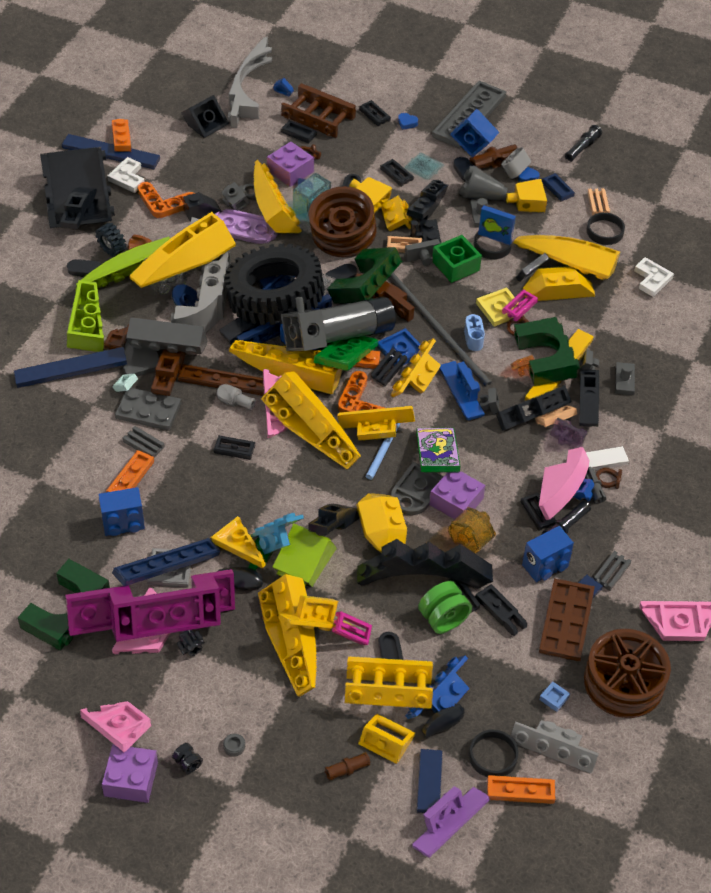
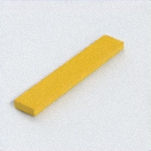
[525,329,594,400]

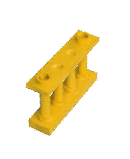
[345,656,433,709]

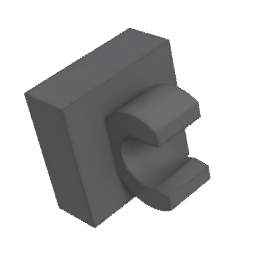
[577,349,599,375]
[480,388,499,414]

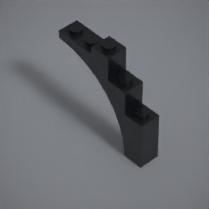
[357,539,493,589]

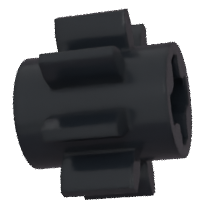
[177,630,205,656]

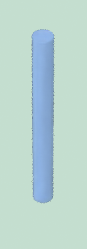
[366,423,400,480]

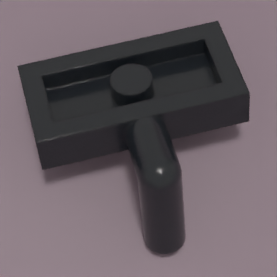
[410,219,441,244]

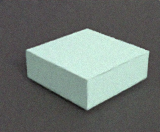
[113,374,138,392]

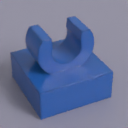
[572,479,594,501]

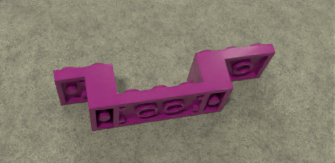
[65,569,235,642]

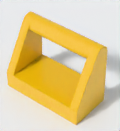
[358,714,415,764]

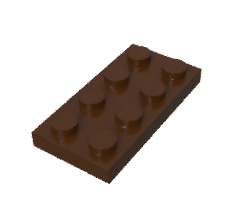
[539,578,595,662]

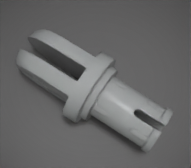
[216,384,256,410]

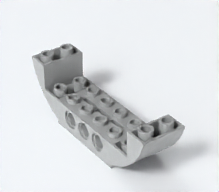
[171,217,231,333]

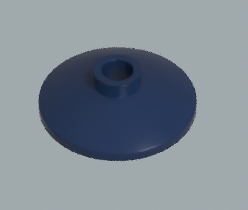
[172,284,199,307]

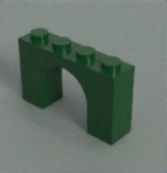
[327,247,402,304]
[514,317,579,386]
[17,559,110,651]

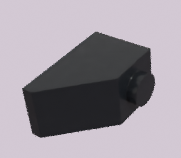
[183,192,222,222]

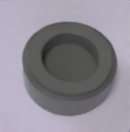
[223,734,245,756]

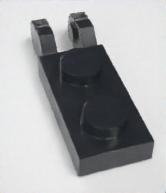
[475,584,528,636]

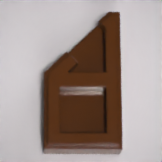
[104,324,129,350]

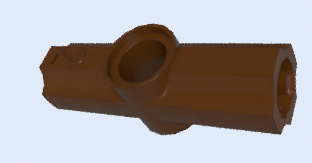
[469,144,518,169]

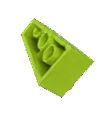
[67,280,104,352]

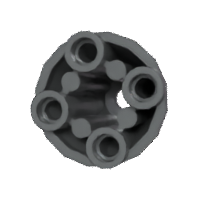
[459,166,508,201]

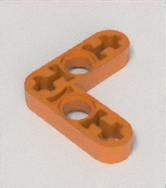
[138,182,194,218]
[338,371,385,413]

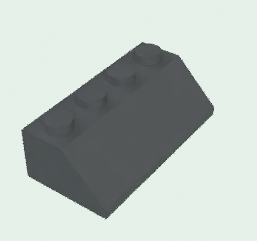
[126,318,208,355]

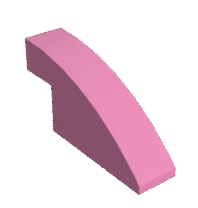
[539,447,590,520]

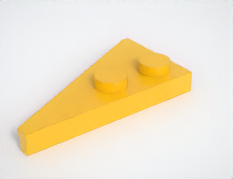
[211,516,266,568]

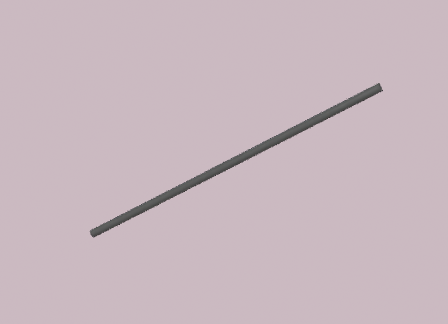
[367,246,492,386]

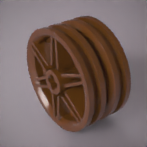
[308,186,377,257]
[584,629,671,718]

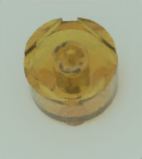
[448,507,496,554]

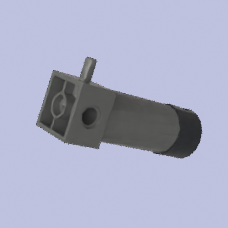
[281,296,396,351]

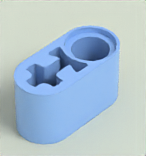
[464,314,485,351]

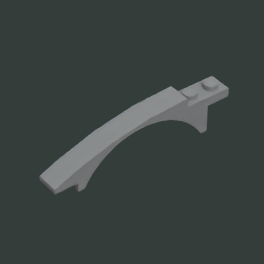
[228,37,272,128]

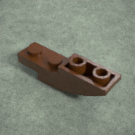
[355,273,414,322]
[151,349,186,396]

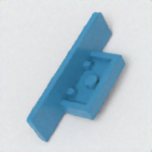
[250,513,304,555]

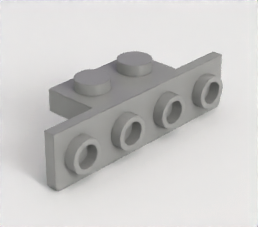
[511,720,599,773]

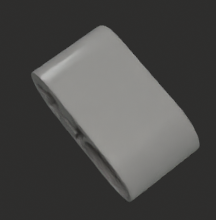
[502,147,531,179]

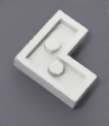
[107,157,145,193]
[634,257,674,297]

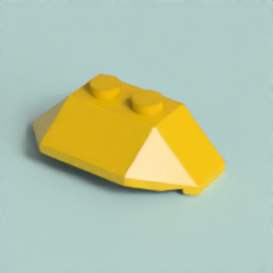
[523,266,595,301]
[356,493,407,552]

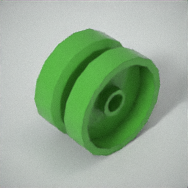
[418,581,472,634]

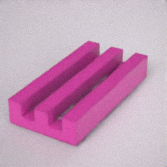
[502,290,538,321]
[332,611,372,646]

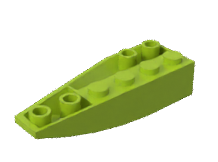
[75,236,170,291]

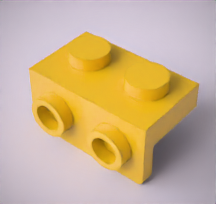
[381,196,412,231]

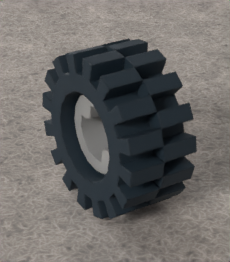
[95,223,126,257]

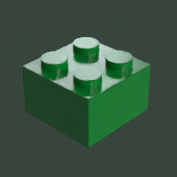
[432,235,482,283]

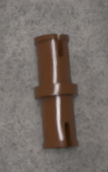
[325,752,370,781]

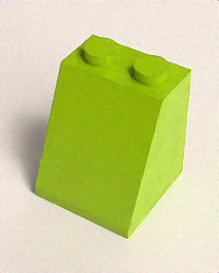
[273,523,337,587]

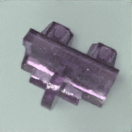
[550,418,587,449]

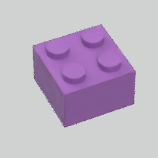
[267,142,314,187]
[430,471,485,524]
[102,744,158,803]

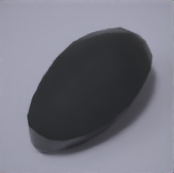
[218,567,263,590]
[422,703,465,738]

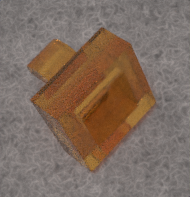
[510,355,535,377]

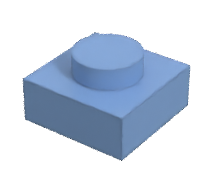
[539,682,570,712]

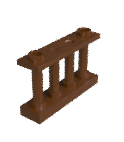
[281,83,356,138]

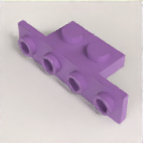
[412,786,490,858]

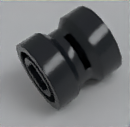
[172,743,203,774]

